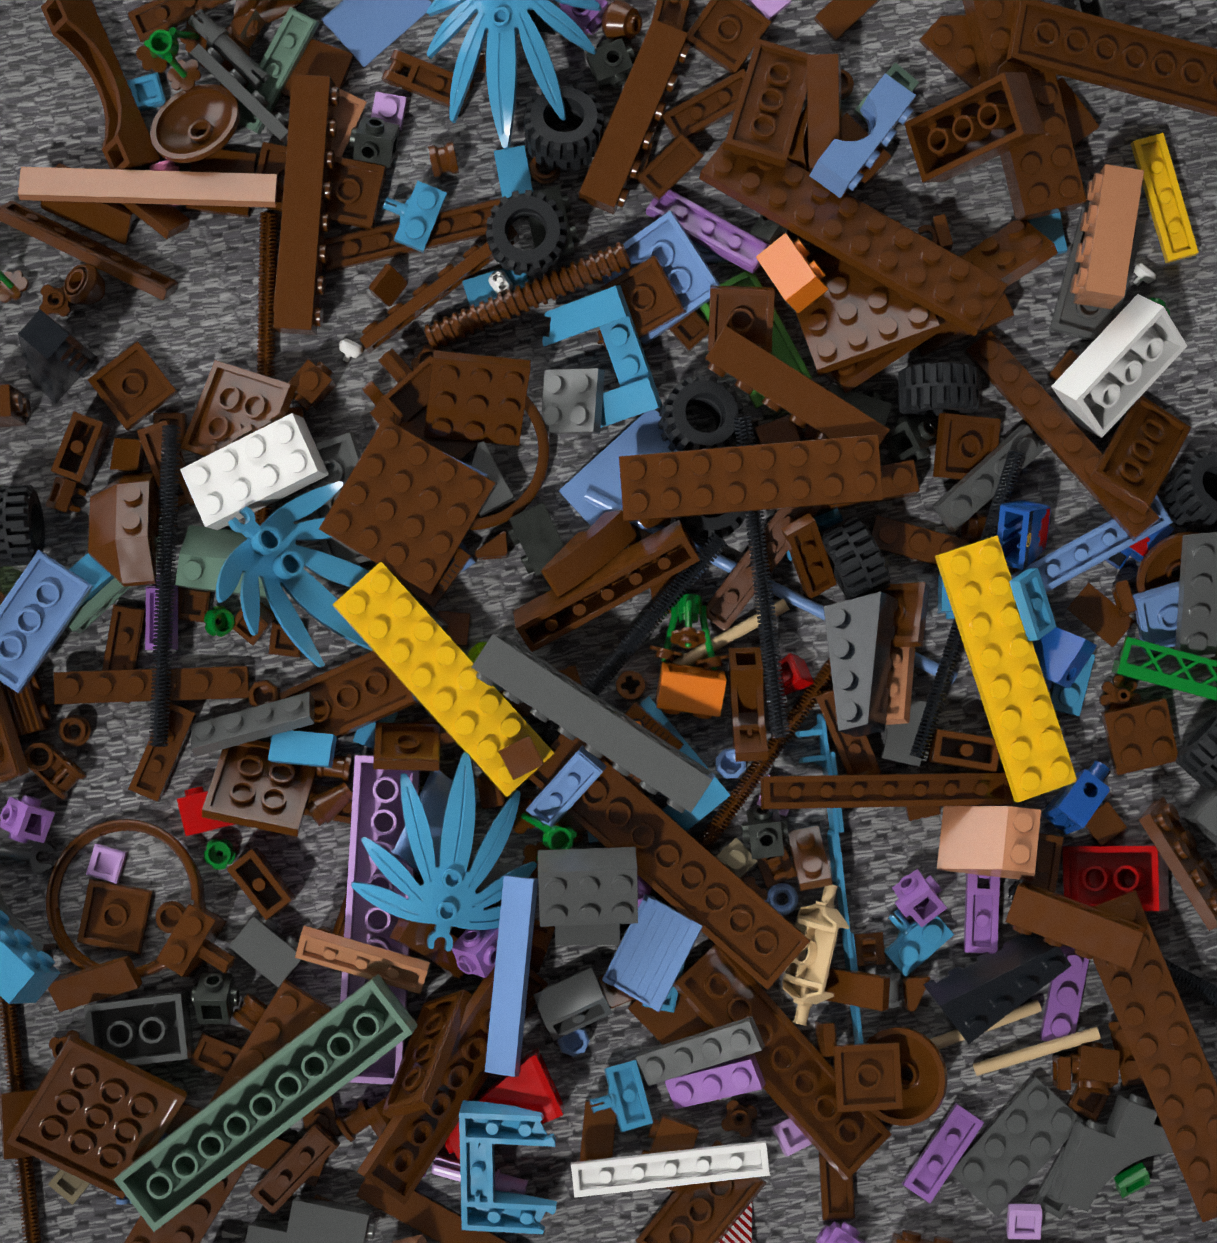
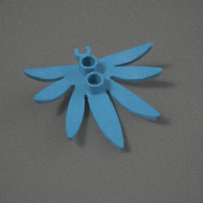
[427,0,602,150]
[216,481,373,668]
[351,752,537,952]

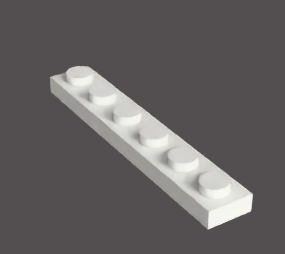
[571,1141,770,1198]

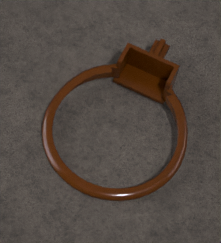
[378,348,549,530]
[46,819,236,978]

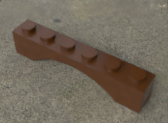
[41,0,160,170]

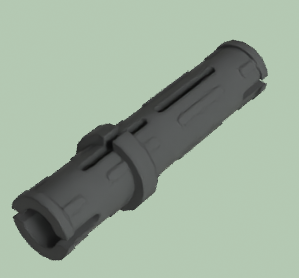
[188,9,269,90]

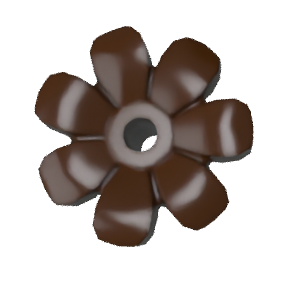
[1099,675,1141,710]

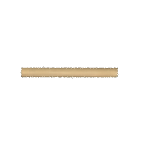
[673,598,790,666]
[930,999,1042,1050]
[973,1027,1101,1076]

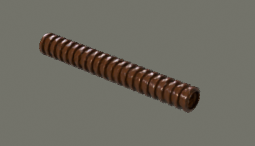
[424,242,631,351]

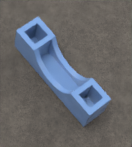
[809,73,916,198]

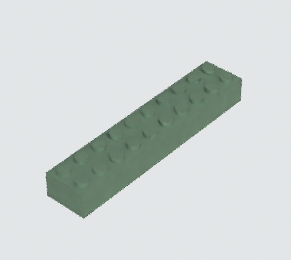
[114,974,418,1232]

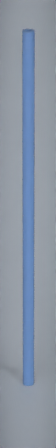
[583,488,958,684]

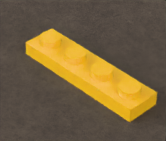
[1131,133,1199,264]

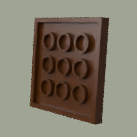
[795,251,941,376]
[319,418,496,594]
[6,1034,187,1199]

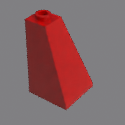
[444,1048,565,1160]

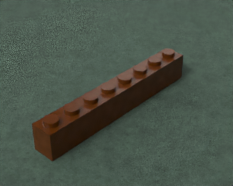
[273,74,340,335]

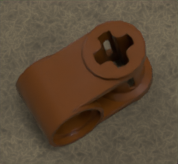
[24,742,87,800]

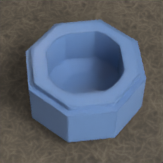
[716,749,746,778]
[557,1027,590,1057]

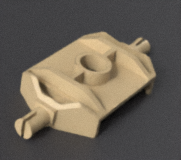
[782,885,849,1026]

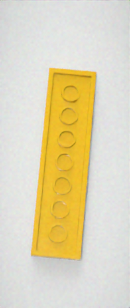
[935,535,1077,802]
[332,562,554,797]

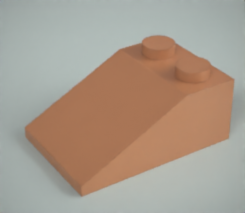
[937,806,1041,881]

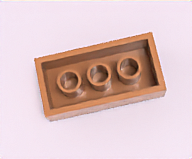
[1070,164,1144,309]

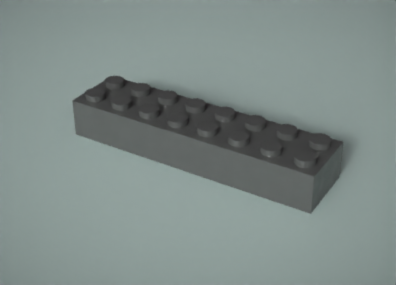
[472,633,716,813]

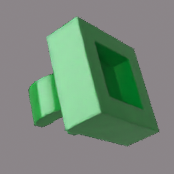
[1113,1162,1151,1199]

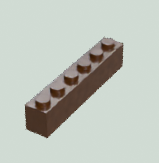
[579,19,691,214]
[705,326,890,445]
[513,519,700,652]

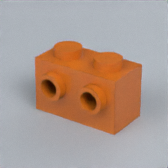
[756,233,829,313]
[655,662,727,719]

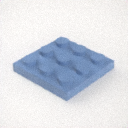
[603,211,721,345]

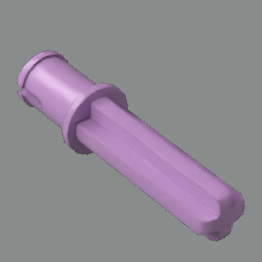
[432,1155,528,1195]

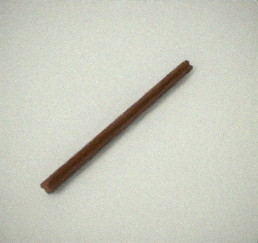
[255,212,278,526]
[655,657,832,907]
[0,996,42,1243]

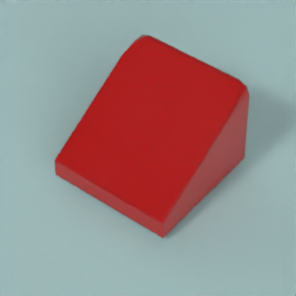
[779,653,814,695]

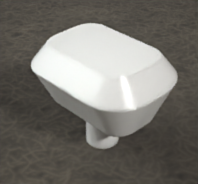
[1133,263,1156,286]
[488,270,513,295]
[339,339,363,362]

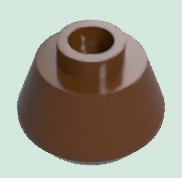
[602,0,642,41]
[64,263,105,305]

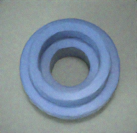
[766,883,798,915]

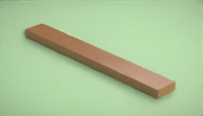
[18,167,278,208]

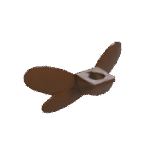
[200,0,303,103]

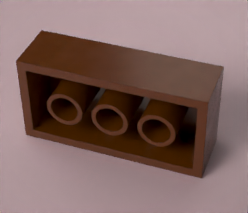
[904,72,1045,183]

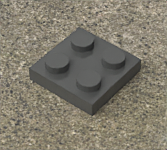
[541,368,605,434]

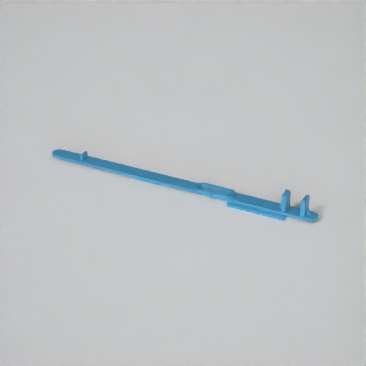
[795,713,864,1044]

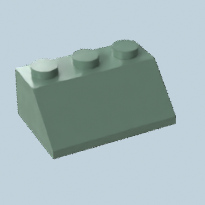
[175,525,267,598]

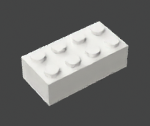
[1051,294,1187,438]
[180,413,329,530]

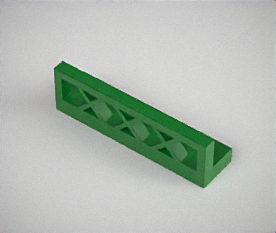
[1112,636,1217,701]

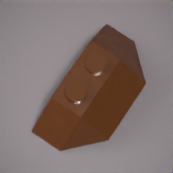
[88,471,158,587]

